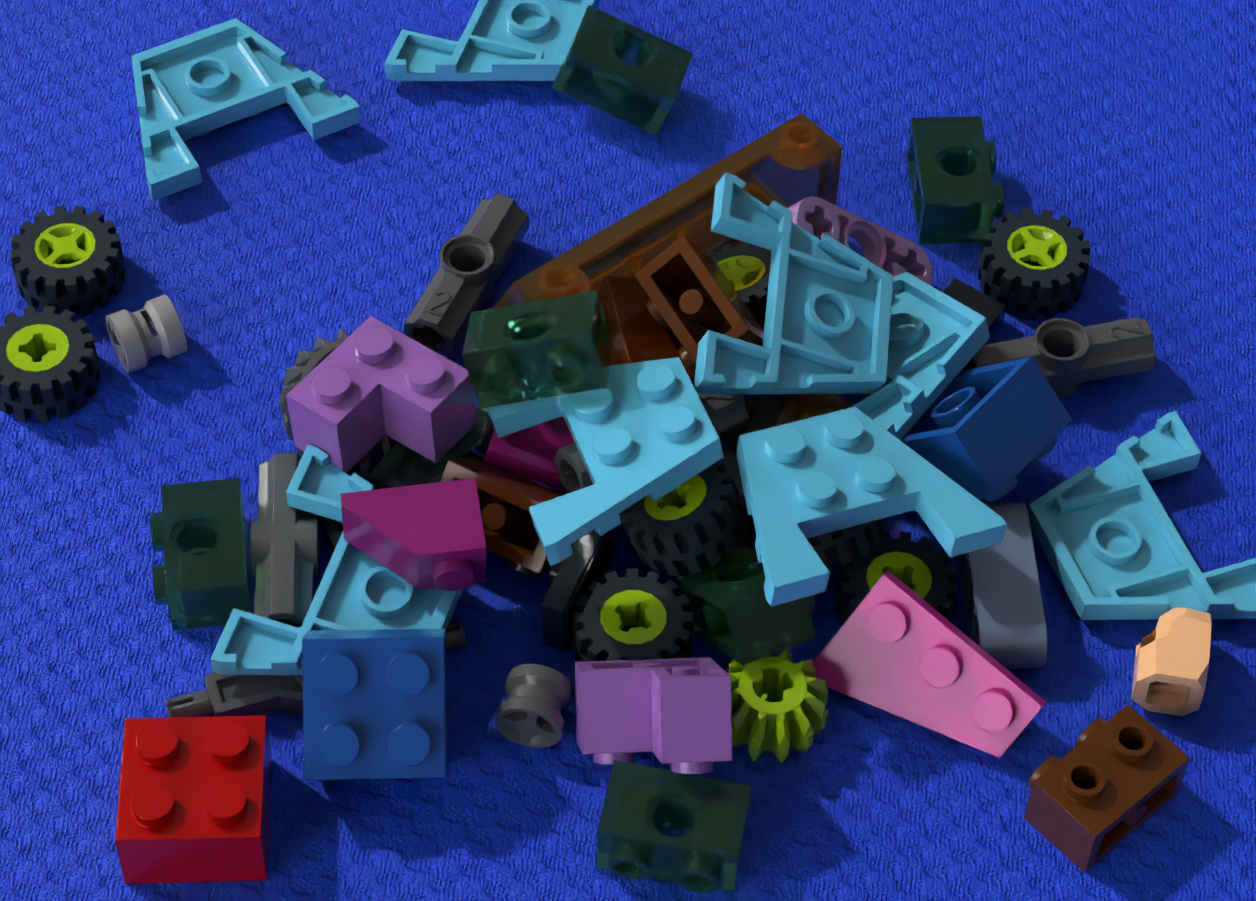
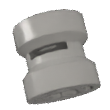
[105,295,188,373]

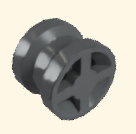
[495,664,573,748]

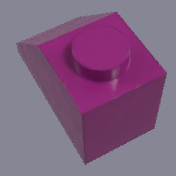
[340,478,486,591]

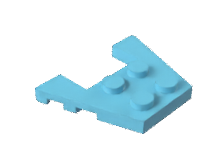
[385,0,599,81]
[131,18,361,201]
[694,172,893,395]
[853,272,990,440]
[478,357,724,566]
[736,407,1007,607]
[1028,411,1256,620]
[210,444,463,676]

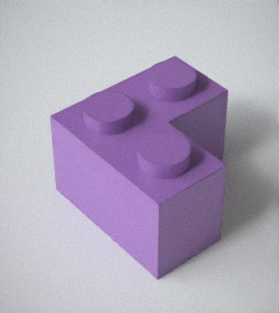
[286,316,477,473]
[575,657,732,774]

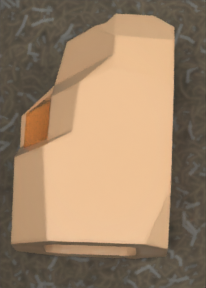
[1131,607,1212,716]

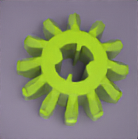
[728,645,828,764]

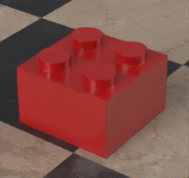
[115,715,272,884]

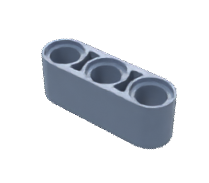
[957,502,1047,669]

